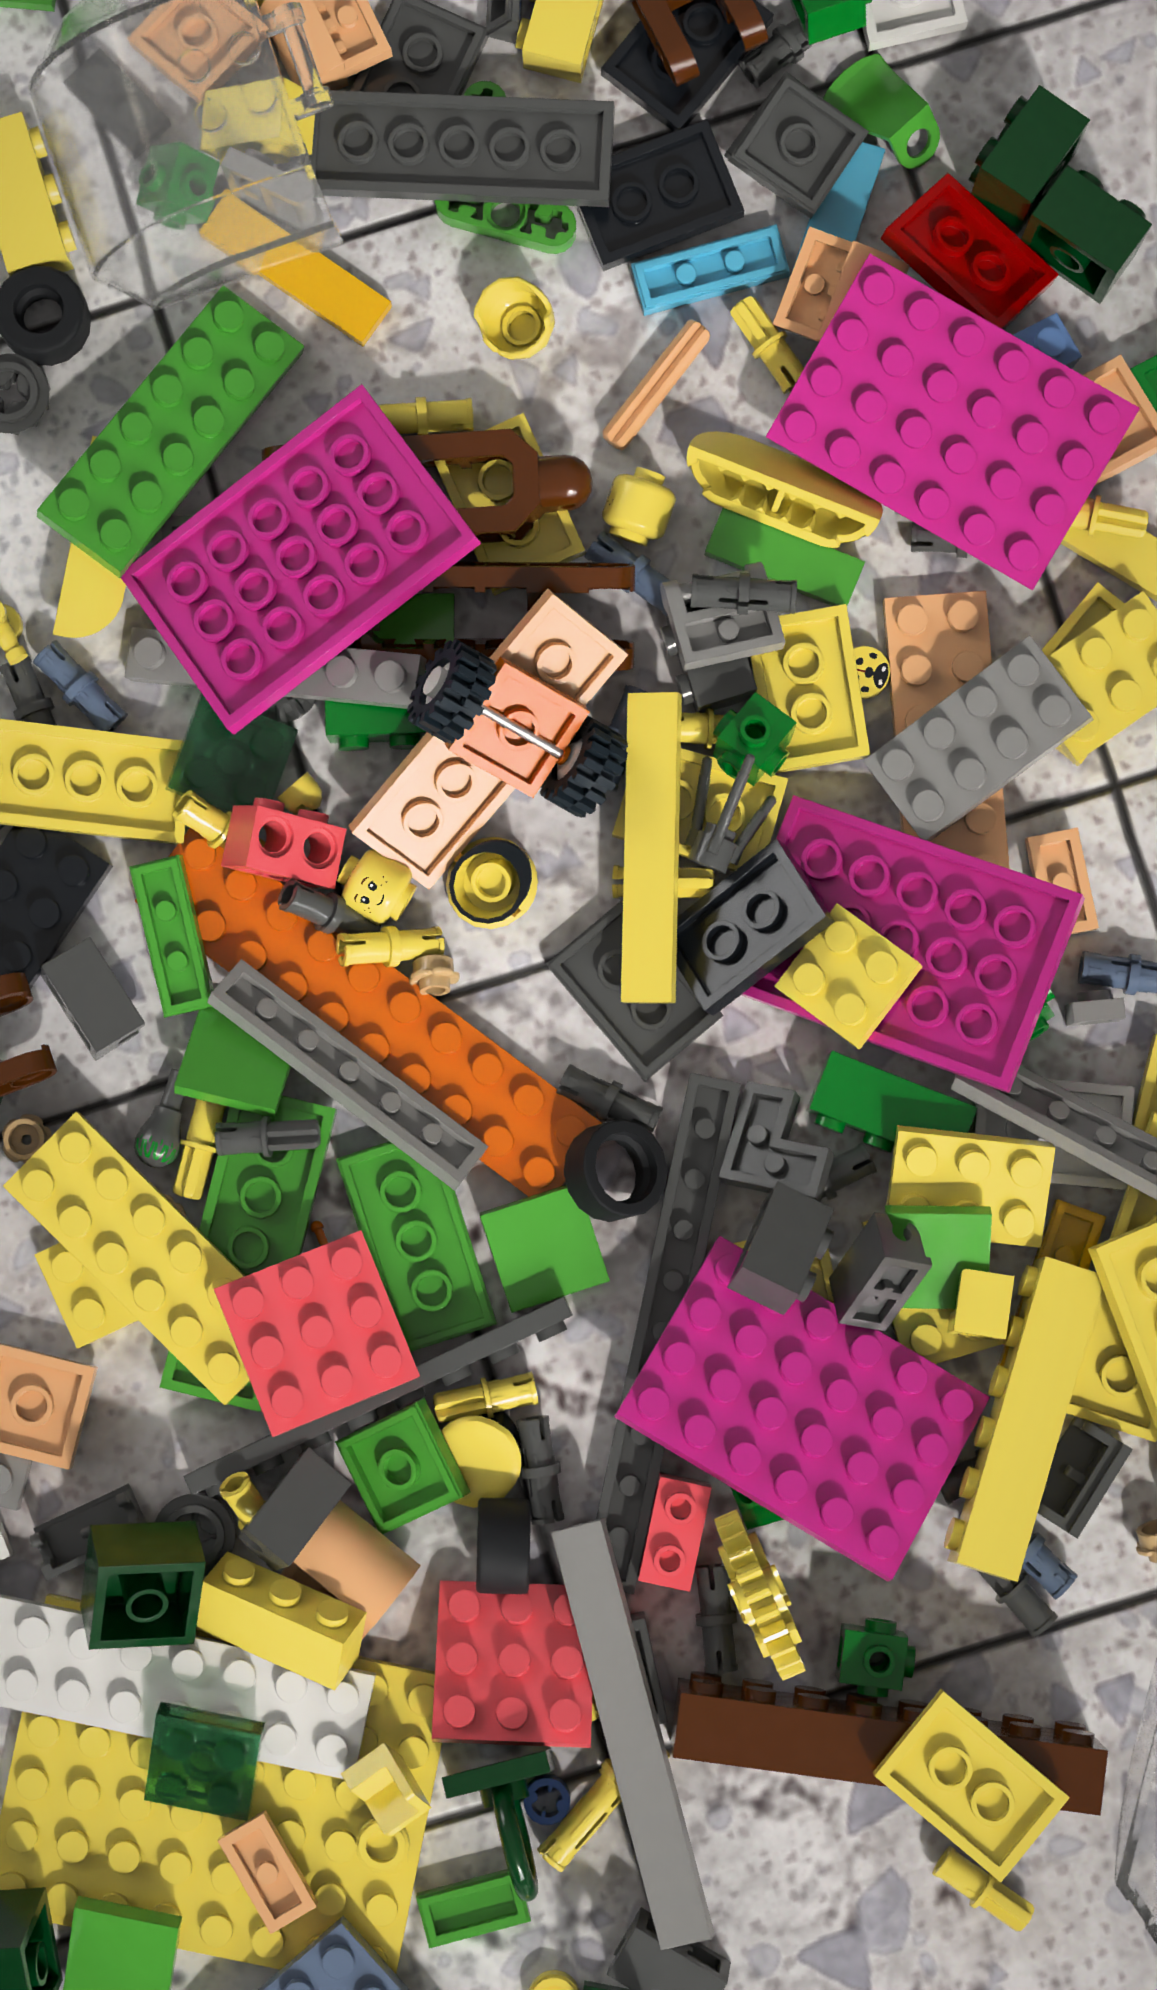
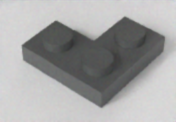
[718,1081,834,1202]

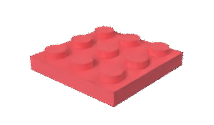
[214,1230,420,1438]
[432,1580,593,1748]

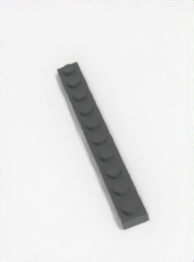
[596,1072,741,1595]

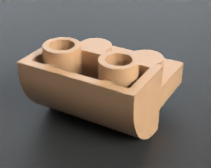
[260,0,393,91]
[773,226,909,342]
[280,1500,421,1639]

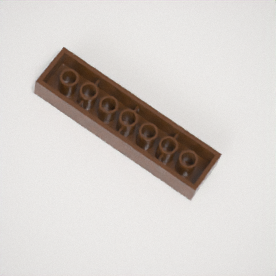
[670,1671,1108,1816]

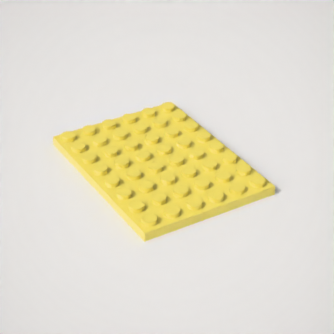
[0,1594,442,1974]

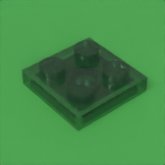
[165,693,298,813]
[144,1702,265,1821]

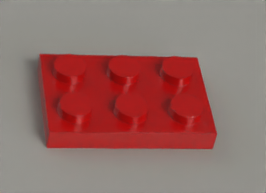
[880,173,1059,330]

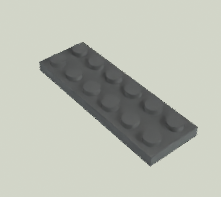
[305,89,615,207]

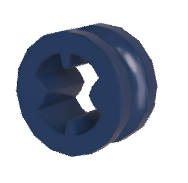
[524,1773,571,1825]

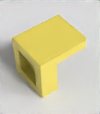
[947,1269,1014,1341]
[341,1743,432,1837]

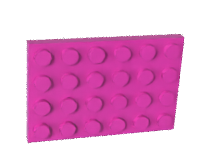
[766,253,1140,591]
[121,384,481,735]
[741,795,1085,1093]
[614,1236,990,1582]

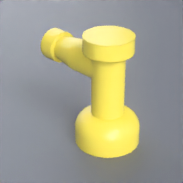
[0,601,28,665]

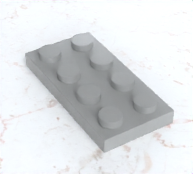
[863,635,1094,842]

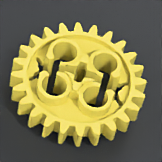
[714,1509,806,1681]

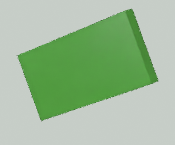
[336,1141,498,1352]

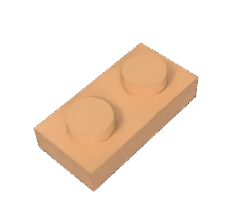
[1025,827,1099,935]
[218,1810,318,1934]

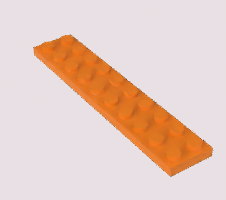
[135,828,602,1197]

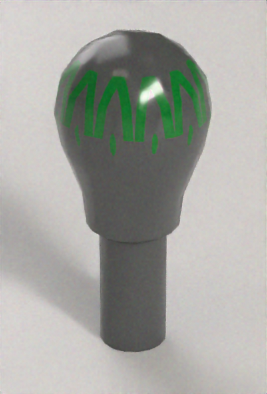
[134,1069,184,1168]

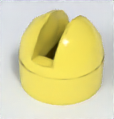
[277,771,322,816]

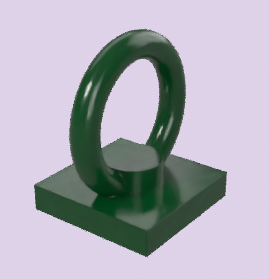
[442,1749,556,1902]

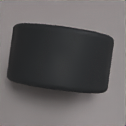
[0,265,91,366]
[476,1498,531,1594]

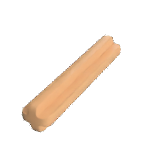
[603,319,710,450]

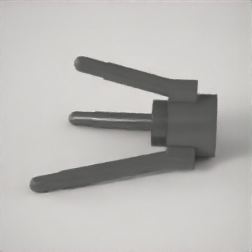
[685,754,776,874]

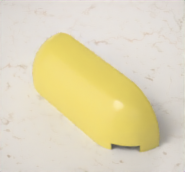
[687,431,883,548]
[52,435,126,638]

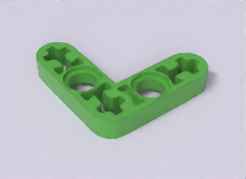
[434,81,576,254]

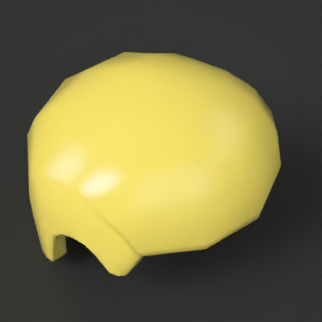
[474,276,555,360]

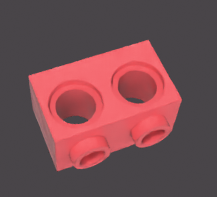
[221,798,347,889]
[638,1472,712,1592]

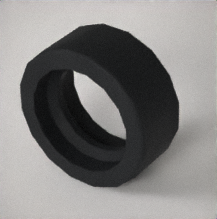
[564,1119,667,1222]

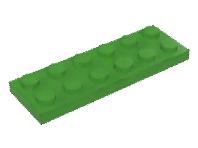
[37,285,304,578]
[159,1096,337,1412]

